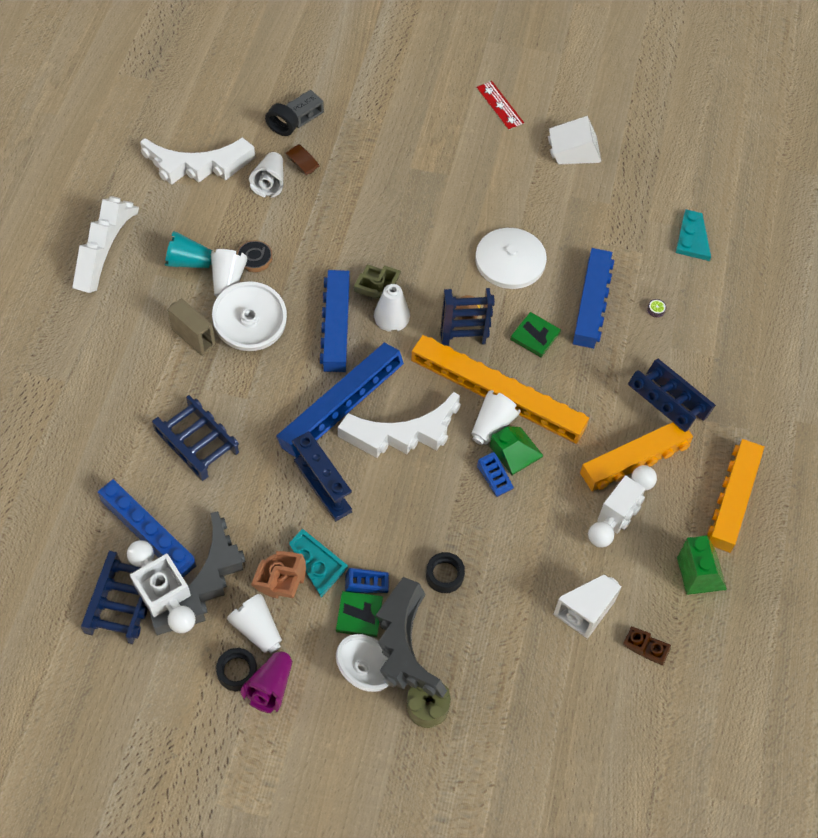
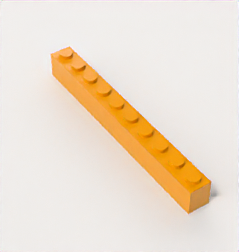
[411,335,589,444]

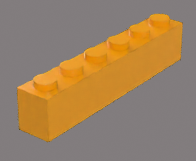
[580,422,693,491]
[707,439,765,553]

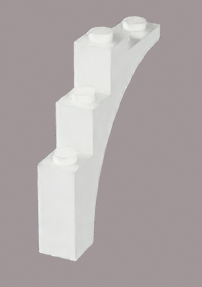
[140,138,255,185]
[72,196,139,293]
[338,392,461,458]

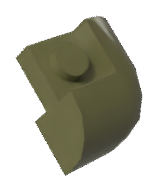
[354,264,401,299]

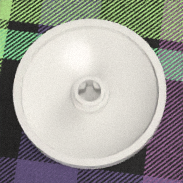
[475,228,547,289]
[212,281,287,351]

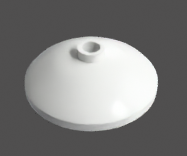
[336,634,389,692]

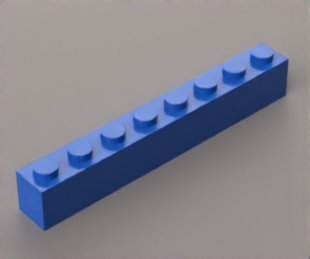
[276,342,404,458]

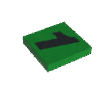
[510,312,561,358]
[336,591,383,638]

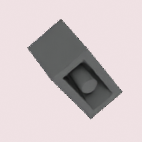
[286,90,324,129]

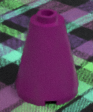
[240,651,293,713]

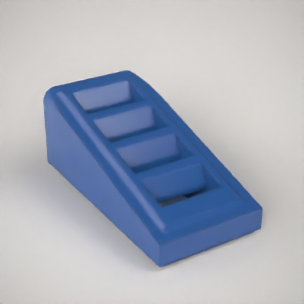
[477,452,514,497]
[345,568,389,593]

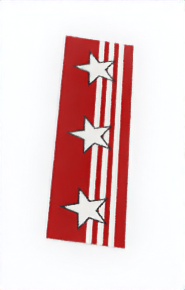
[476,81,524,130]

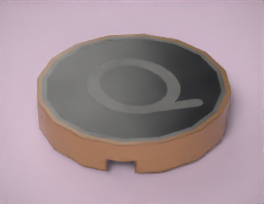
[237,240,273,272]

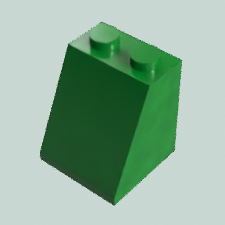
[677,535,727,595]

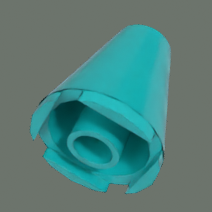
[165,231,213,268]

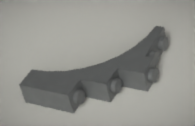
[150,511,246,635]
[376,577,447,698]

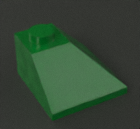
[489,427,543,475]

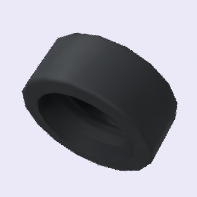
[265,103,299,136]
[426,552,465,593]
[216,648,257,692]

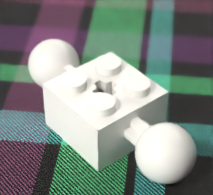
[588,465,657,548]
[127,540,195,633]

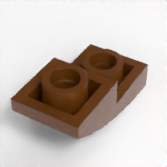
[286,144,320,175]
[623,626,671,666]

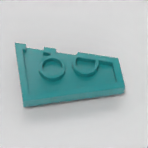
[675,209,711,261]
[289,528,348,598]

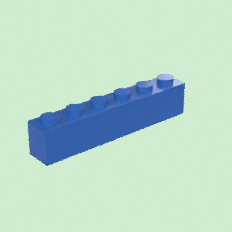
[573,248,615,349]
[320,270,350,372]
[98,479,196,578]

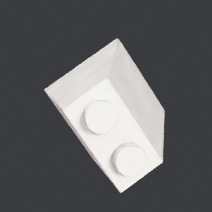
[548,116,602,164]
[553,575,622,639]

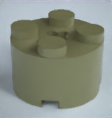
[407,685,451,728]

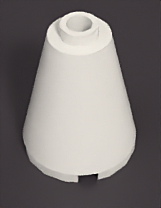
[249,152,283,197]
[211,249,247,297]
[374,284,410,332]
[471,390,520,445]
[227,594,282,654]

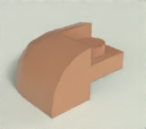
[251,551,306,599]

